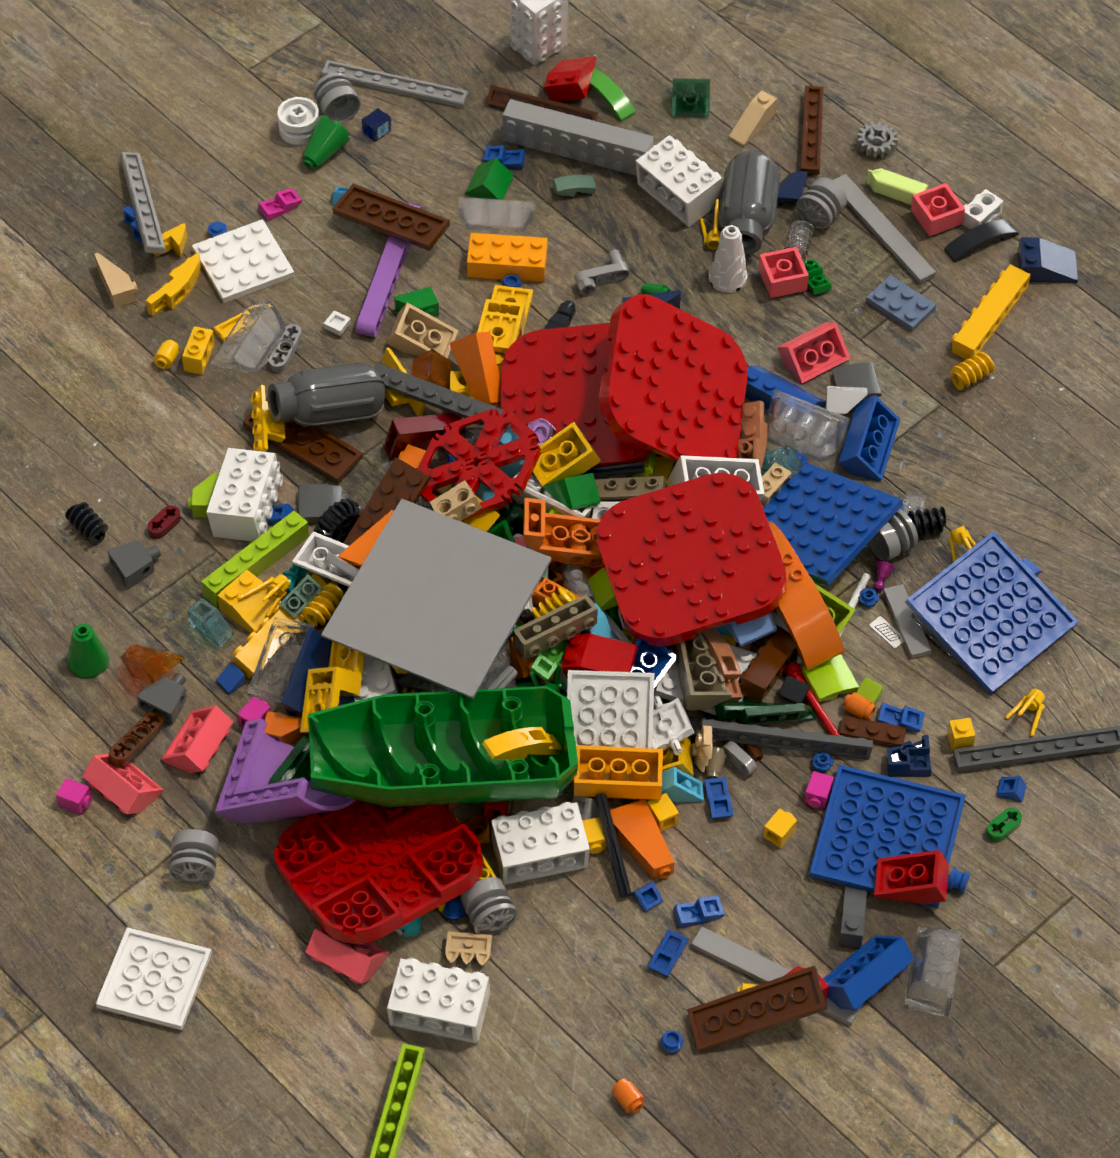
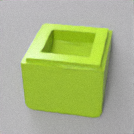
[856,677,883,705]

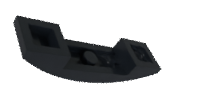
[944,219,1019,263]

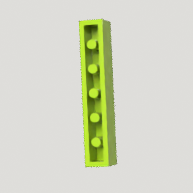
[201,511,309,607]
[370,1043,425,1158]

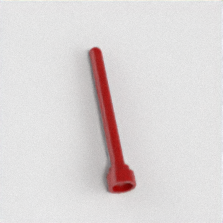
[784,662,840,736]

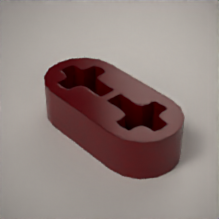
[147,505,181,539]

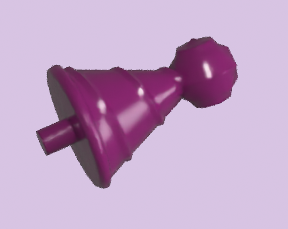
[873,560,895,591]

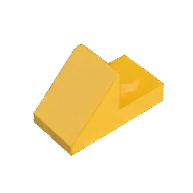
[153,223,187,258]

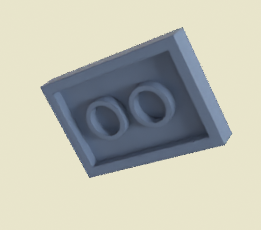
[866,275,936,332]

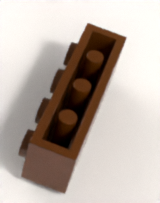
[738,628,797,703]

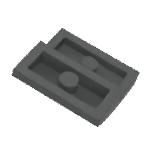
[832,363,882,400]
[298,484,342,524]

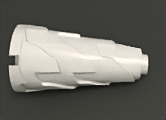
[708,225,748,293]

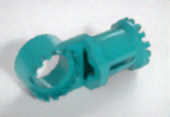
[282,564,307,597]

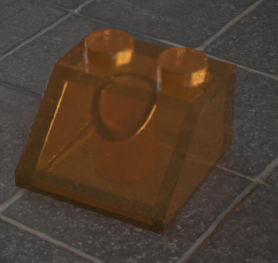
[120,644,184,684]

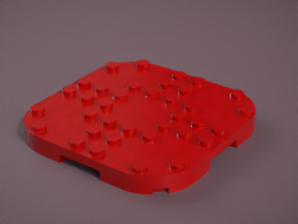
[599,294,748,463]
[501,323,652,475]
[596,473,787,646]
[274,800,484,943]

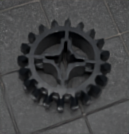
[313,498,363,543]

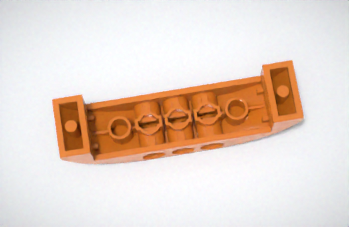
[523,498,604,568]
[768,521,845,670]

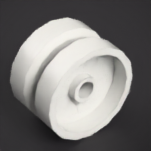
[277,97,319,145]

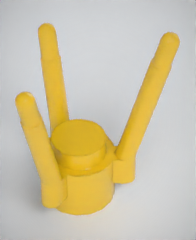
[700,199,721,250]
[947,526,976,562]
[238,574,291,617]
[1005,689,1045,737]

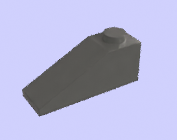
[839,886,867,949]

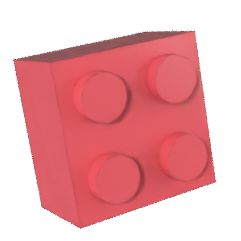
[911,183,965,236]
[758,247,809,298]

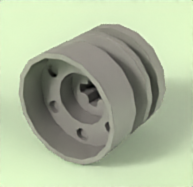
[313,73,361,123]
[796,177,847,229]
[868,509,918,562]
[169,829,219,885]
[460,877,517,935]

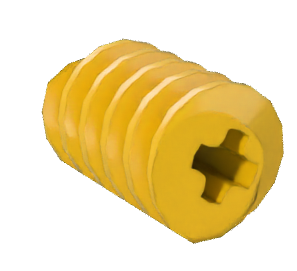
[950,352,995,391]
[302,583,343,627]
[532,587,577,619]

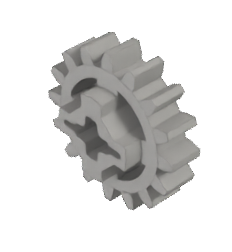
[857,122,898,158]

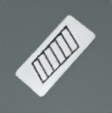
[869,616,904,648]

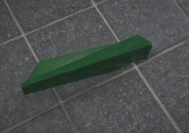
[714,701,816,725]
[268,735,311,784]

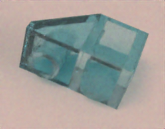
[761,447,804,479]
[187,598,234,647]

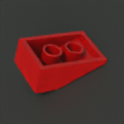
[544,56,597,102]
[561,634,638,680]
[874,850,949,904]

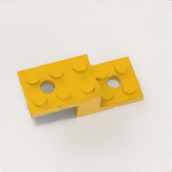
[477,285,533,353]
[300,641,365,734]

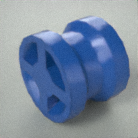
[947,867,970,894]

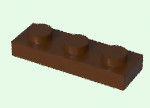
[840,715,907,747]

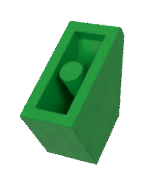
[394,286,439,317]

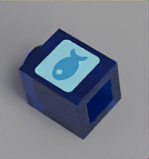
[361,108,391,142]

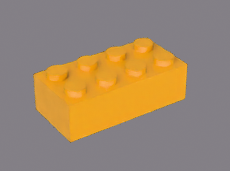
[467,233,548,283]
[574,745,663,800]

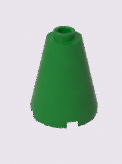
[302,115,351,169]
[67,624,109,679]

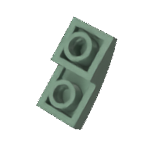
[553,175,597,197]
[279,574,323,618]

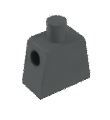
[107,541,161,590]
[137,673,187,725]

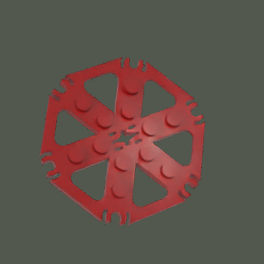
[418,409,541,521]

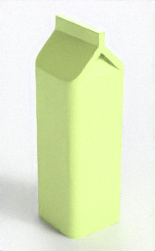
[866,168,928,205]

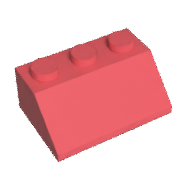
[777,322,850,383]
[161,705,233,773]
[82,754,164,814]
[305,926,390,984]

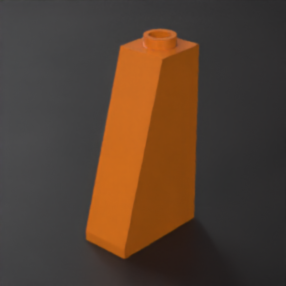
[450,332,501,407]
[339,510,394,570]
[610,799,675,880]

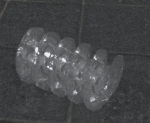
[784,220,814,263]

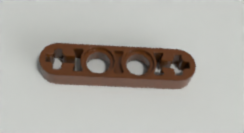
[108,712,164,767]

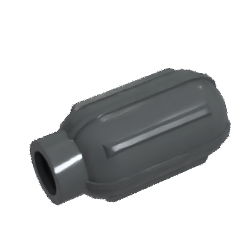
[718,149,781,255]
[267,363,385,427]

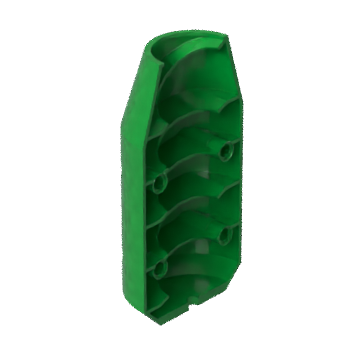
[308,686,578,808]

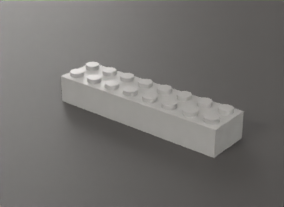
[503,99,654,176]

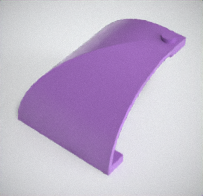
[215,719,356,824]

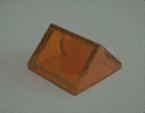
[412,349,453,389]

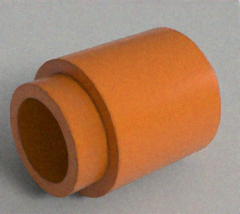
[843,692,876,720]
[612,1079,645,1113]

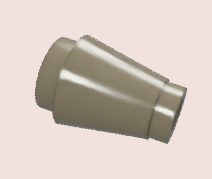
[706,747,726,779]

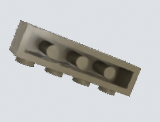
[593,476,666,509]
[513,594,598,660]

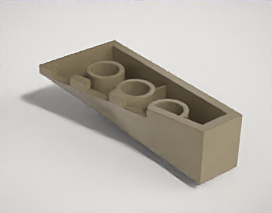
[673,632,732,710]

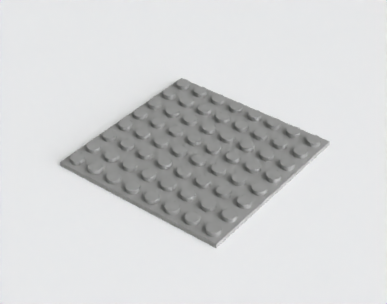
[321,499,552,699]

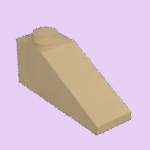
[729,90,777,147]
[94,253,138,308]

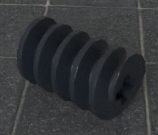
[65,502,108,546]
[907,506,946,536]

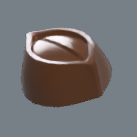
[464,815,492,846]

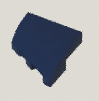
[777,171,807,206]
[887,735,931,777]

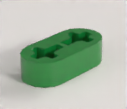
[986,808,1022,842]

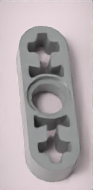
[269,324,302,373]

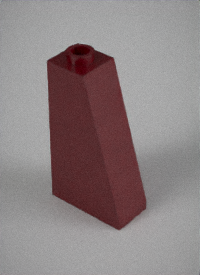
[383,413,466,461]

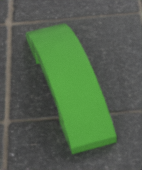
[589,69,636,122]
[530,632,580,682]

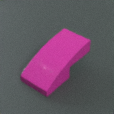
[258,188,302,220]

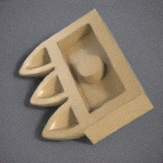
[691,725,712,773]
[445,931,492,966]

